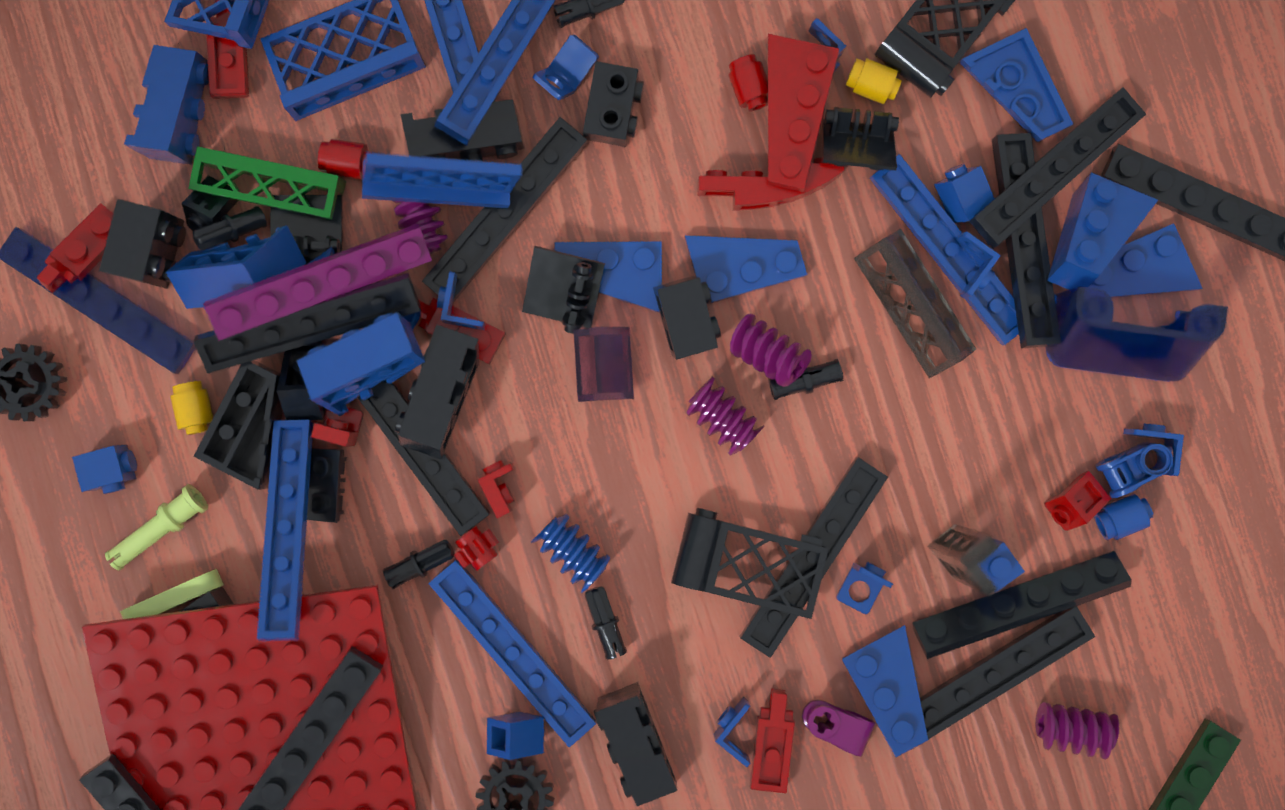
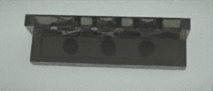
[854,229,976,379]
[928,524,999,596]

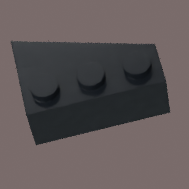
[400,99,525,162]
[395,325,479,460]
[193,360,283,490]
[594,682,678,806]

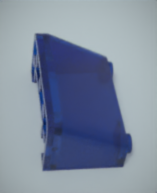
[1046,287,1228,382]

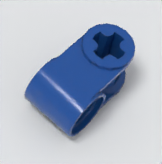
[1095,442,1173,498]

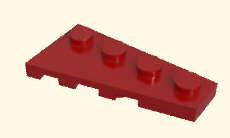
[768,34,839,192]

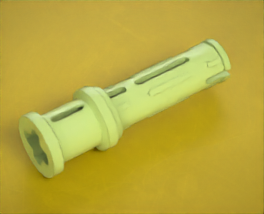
[105,484,208,570]

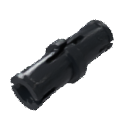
[768,359,844,400]

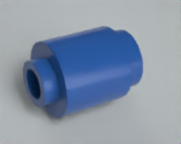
[1094,494,1153,540]

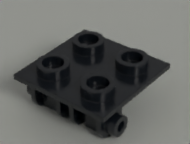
[823,107,899,170]
[270,195,342,265]
[522,246,605,334]
[307,448,347,523]

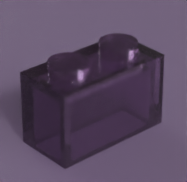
[573,327,634,402]

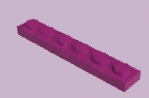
[203,224,432,340]

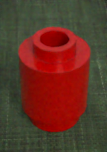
[728,54,768,112]
[318,139,373,179]

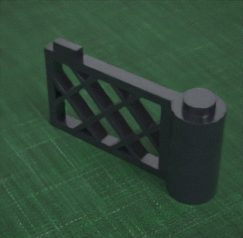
[874,0,1015,98]
[671,508,829,619]

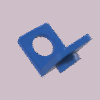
[809,18,846,72]
[532,34,599,100]
[956,231,1001,299]
[437,271,485,330]
[1123,424,1184,476]
[836,562,893,614]
[714,697,751,767]

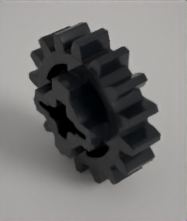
[0,344,67,422]
[475,758,555,810]

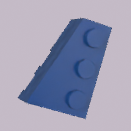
[124,45,209,165]
[1047,172,1158,294]
[166,225,306,309]
[297,313,425,416]

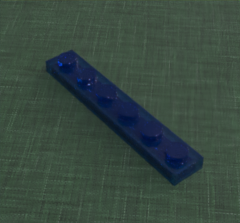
[0,227,196,374]

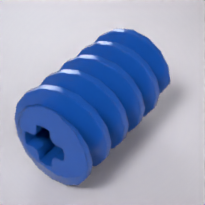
[531,514,610,593]

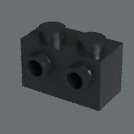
[583,61,644,147]
[653,276,721,360]

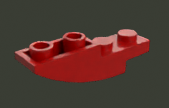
[698,157,844,211]

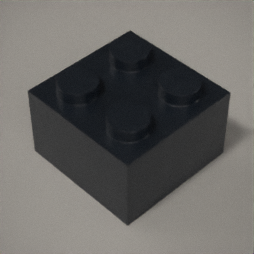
[99,199,186,289]

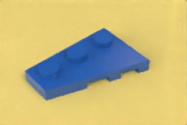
[959,28,1073,143]
[1083,224,1203,300]
[684,235,807,304]
[555,241,662,313]
[842,625,928,758]

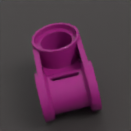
[802,700,875,757]

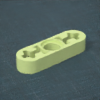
[120,569,224,619]

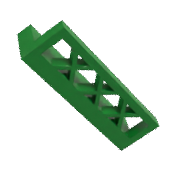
[188,146,346,220]

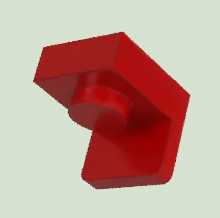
[311,407,364,447]
[478,460,515,518]
[1044,471,1111,531]

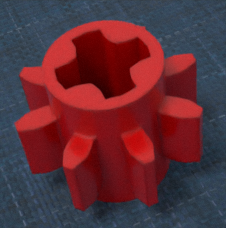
[454,526,499,571]

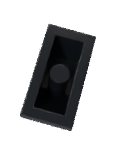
[277,340,325,421]

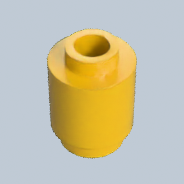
[845,58,902,105]
[170,381,213,435]

